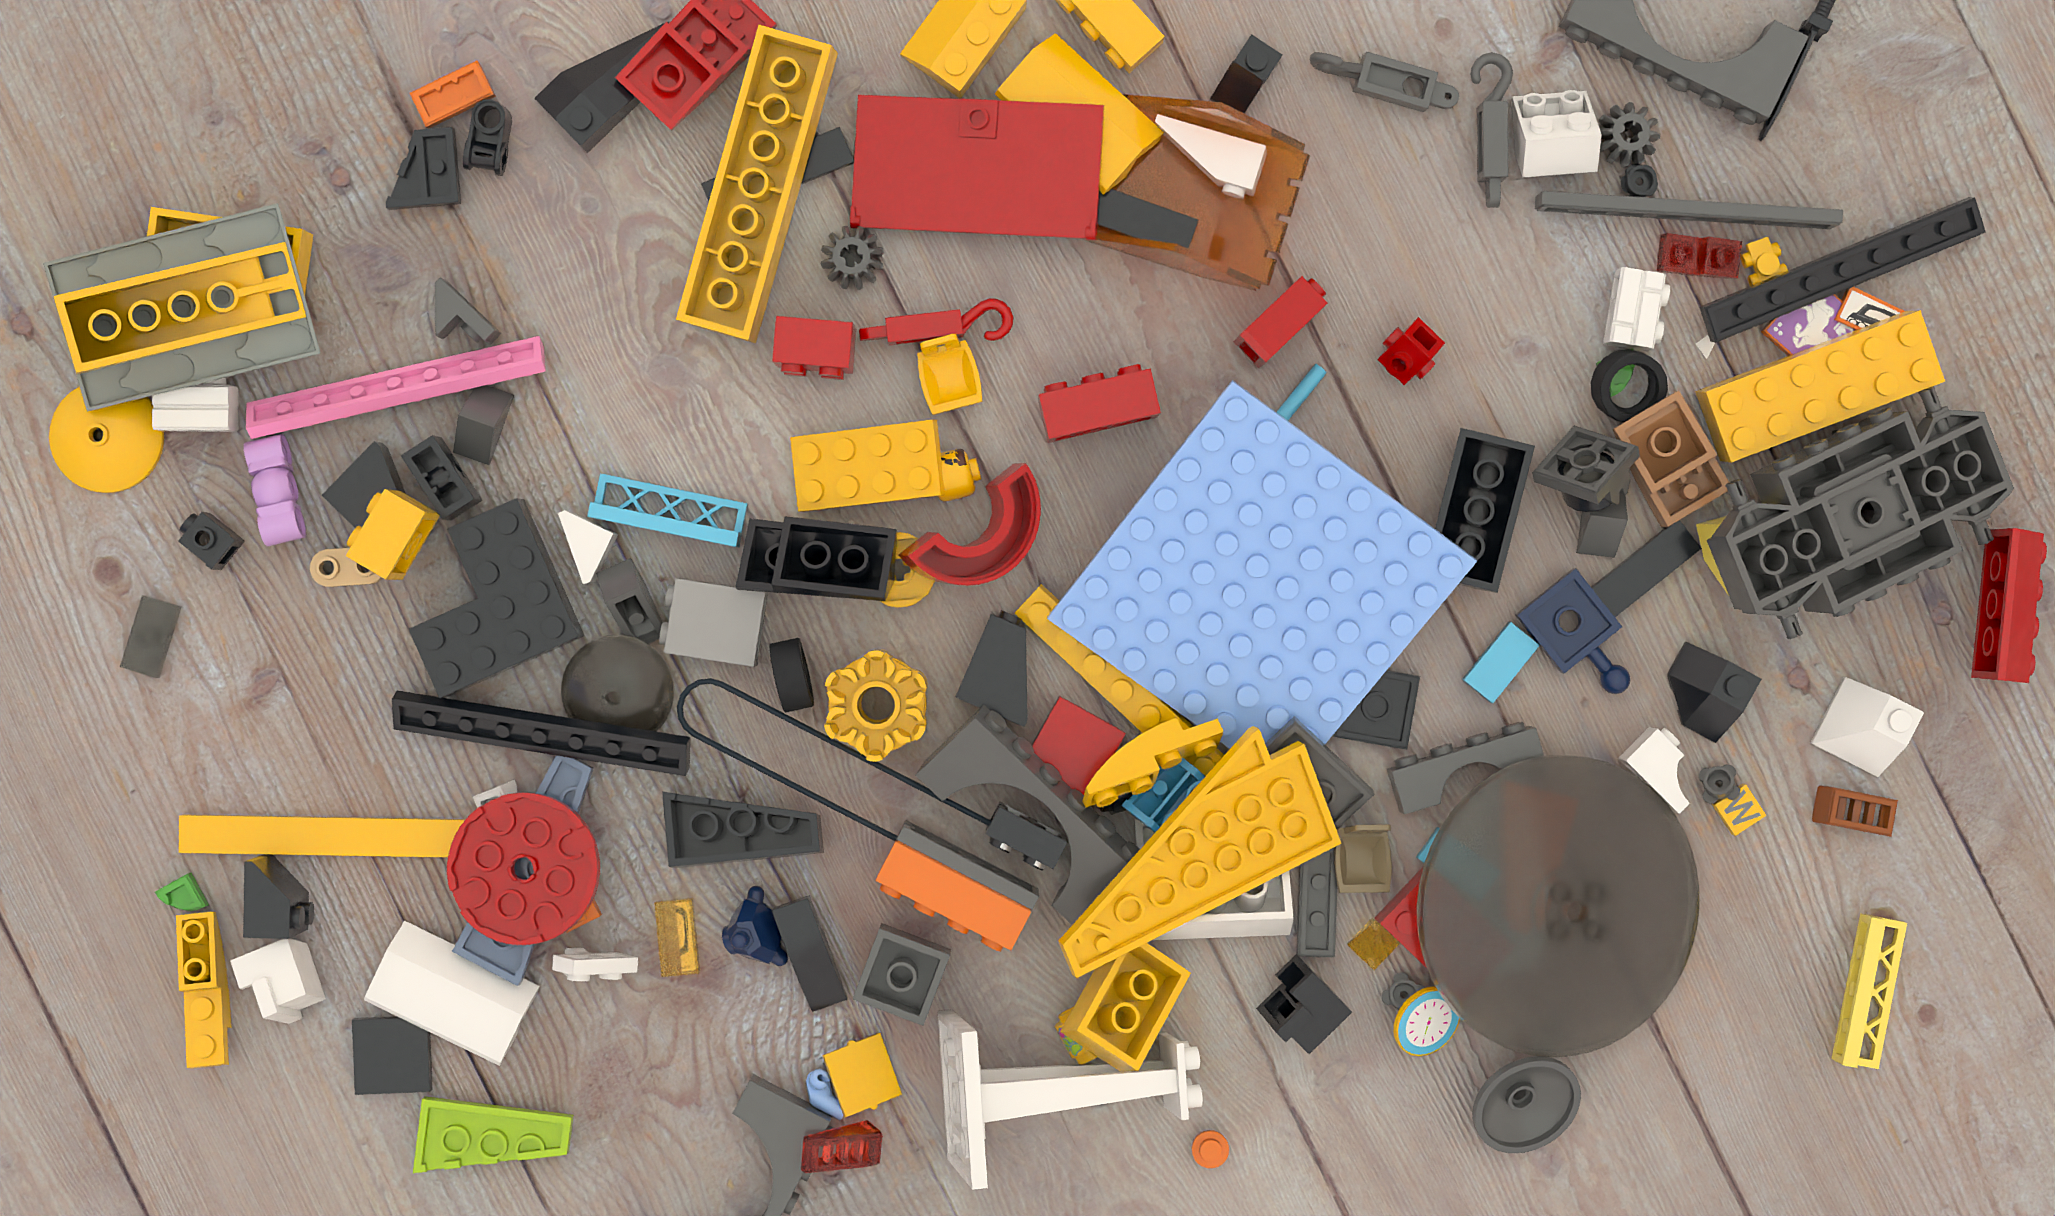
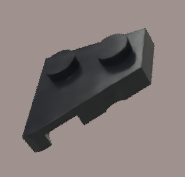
[386,127,461,210]

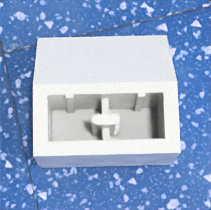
[1511,90,1602,178]

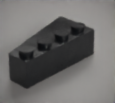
[662,791,824,868]

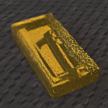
[654,898,700,977]

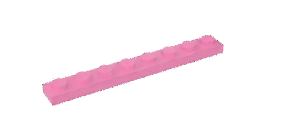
[246,336,546,439]

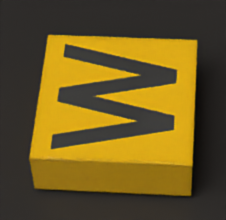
[1712,783,1767,836]

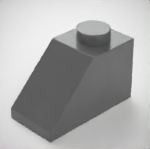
[596,558,663,651]

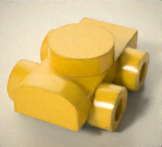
[1740,237,1788,286]

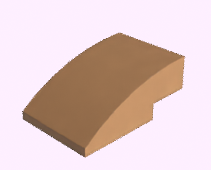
[1613,390,1730,528]

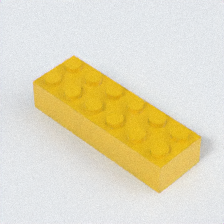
[1695,310,1945,463]

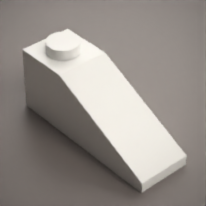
[1155,114,1267,199]

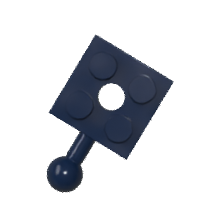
[1515,568,1630,694]

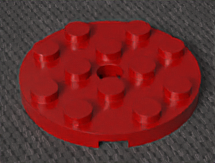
[447,793,600,945]

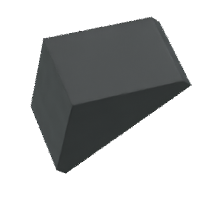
[453,385,514,465]
[1576,493,1628,558]

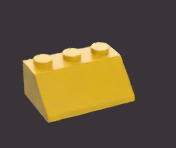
[900,0,1027,99]

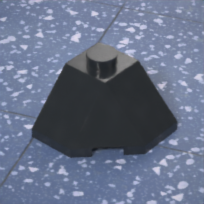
[1667,642,1762,743]

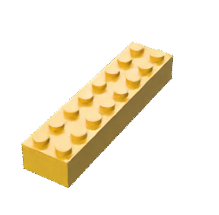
[676,25,838,343]

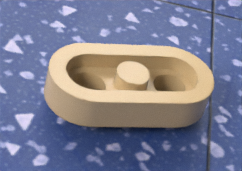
[310,548,383,587]

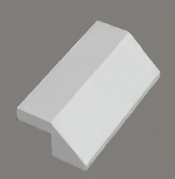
[364,921,540,1066]

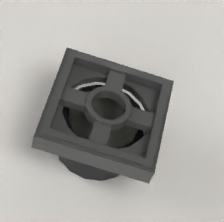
[1532,425,1640,512]

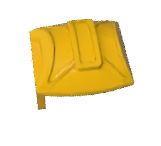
[917,334,983,415]

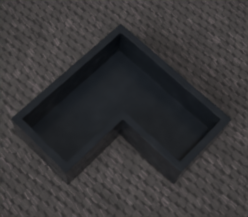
[409,498,585,698]

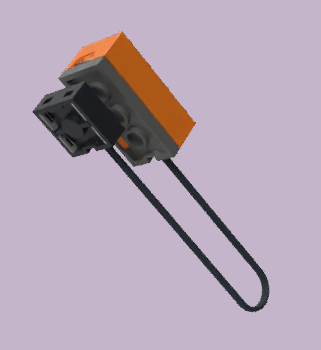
[677,678,1067,952]

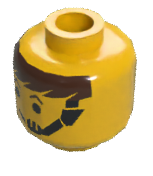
[937,449,981,502]

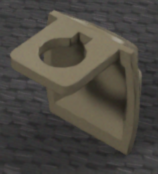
[1334,824,1392,893]

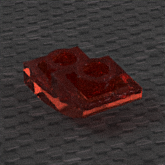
[1657,233,1742,279]

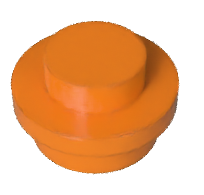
[1191,1130,1229,1168]

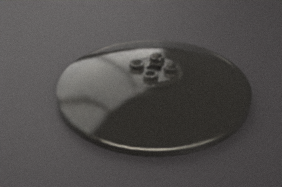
[1417,754,1700,1057]

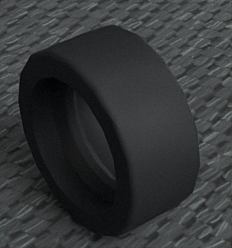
[1590,349,1668,423]
[769,638,814,713]

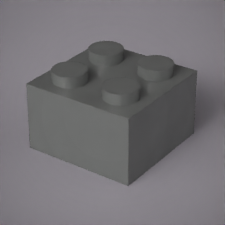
[853,923,951,1026]

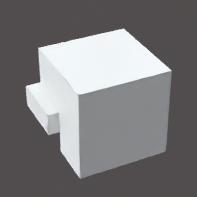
[230,938,326,1024]

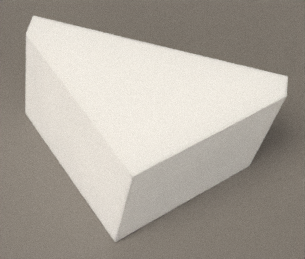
[558,510,618,584]

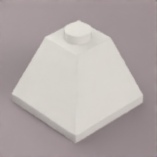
[1810,677,1924,777]

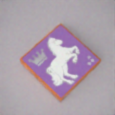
[1761,294,1855,356]

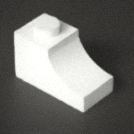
[1618,727,1690,814]

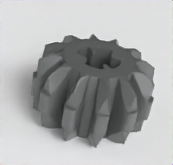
[1599,102,1661,168]
[821,226,884,290]

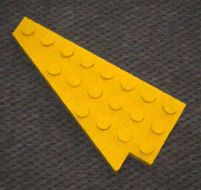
[1058,726,1342,978]

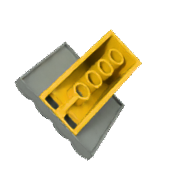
[43,203,321,412]

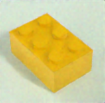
[1060,943,1191,1072]

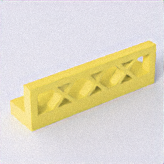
[1831,913,1907,1069]

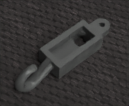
[1310,52,1459,112]
[1470,52,1513,208]

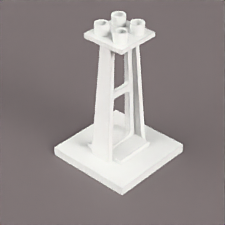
[937,1010,1203,1190]

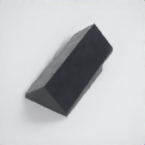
[736,516,897,601]

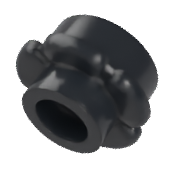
[1621,164,1658,197]

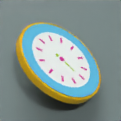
[1393,986,1461,1056]

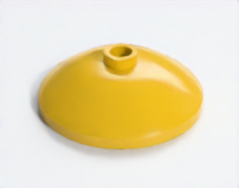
[49,386,164,493]

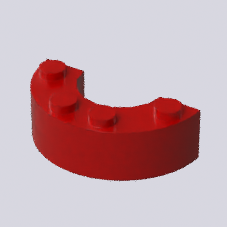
[898,463,1041,586]

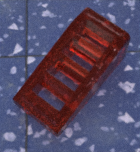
[801,1120,883,1173]

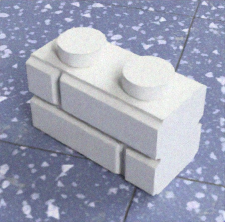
[1603,267,1670,351]
[152,378,239,432]

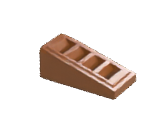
[1812,785,1898,837]

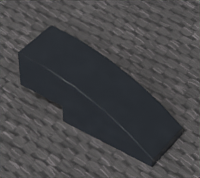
[772,895,848,1012]

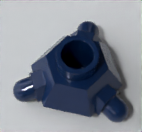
[722,886,788,966]

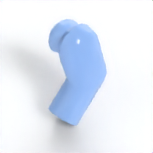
[806,1069,843,1121]

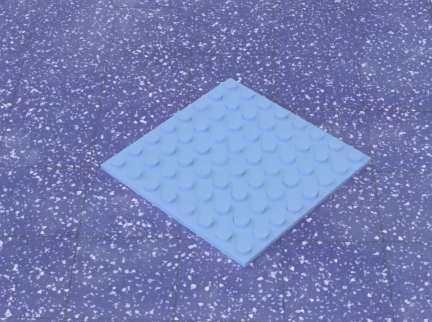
[1047,380,1477,748]

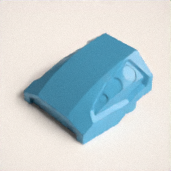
[1122,758,1205,833]

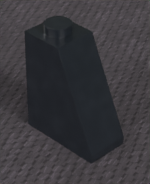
[321,441,406,528]
[956,610,1028,727]

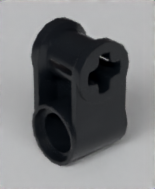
[463,99,512,176]

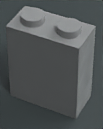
[659,578,768,667]

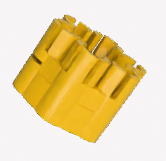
[824,649,928,762]

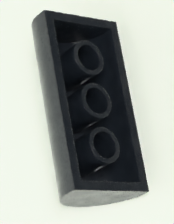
[1435,428,1535,593]

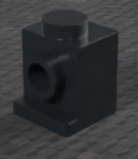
[178,512,245,570]

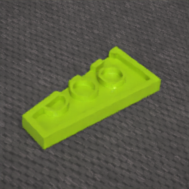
[413,1096,574,1174]

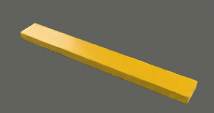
[179,814,465,857]

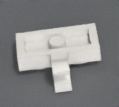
[552,948,638,981]

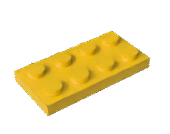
[790,419,945,512]

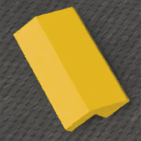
[995,33,1164,195]

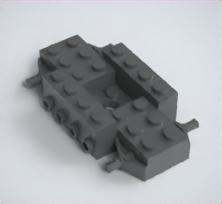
[1707,386,2014,639]

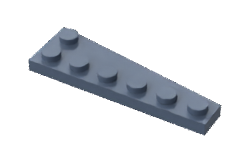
[452,756,594,986]

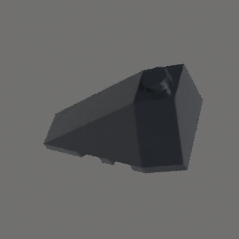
[535,22,669,153]

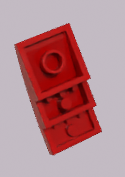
[615,0,777,131]

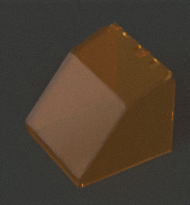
[1083,94,1310,291]

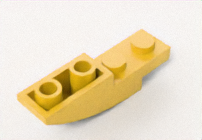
[1083,717,1224,808]
[176,911,232,1069]

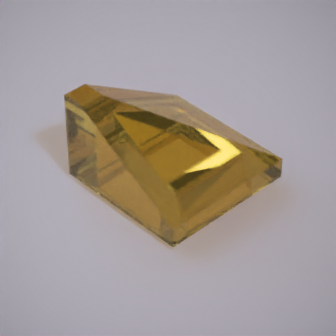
[1347,917,1400,970]

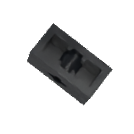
[401,435,482,521]

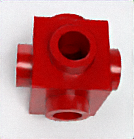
[1377,317,1445,385]

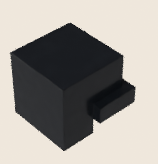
[1256,954,1352,1054]

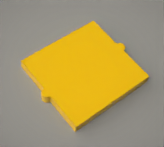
[822,1032,902,1117]

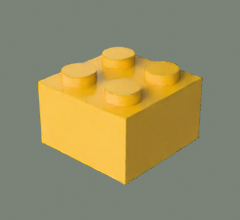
[346,489,440,580]

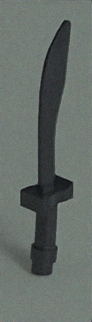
[1758,0,1836,141]

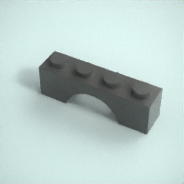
[1387,722,1549,814]

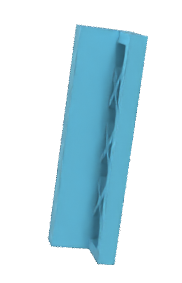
[587,473,748,548]

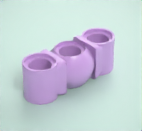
[244,434,306,546]

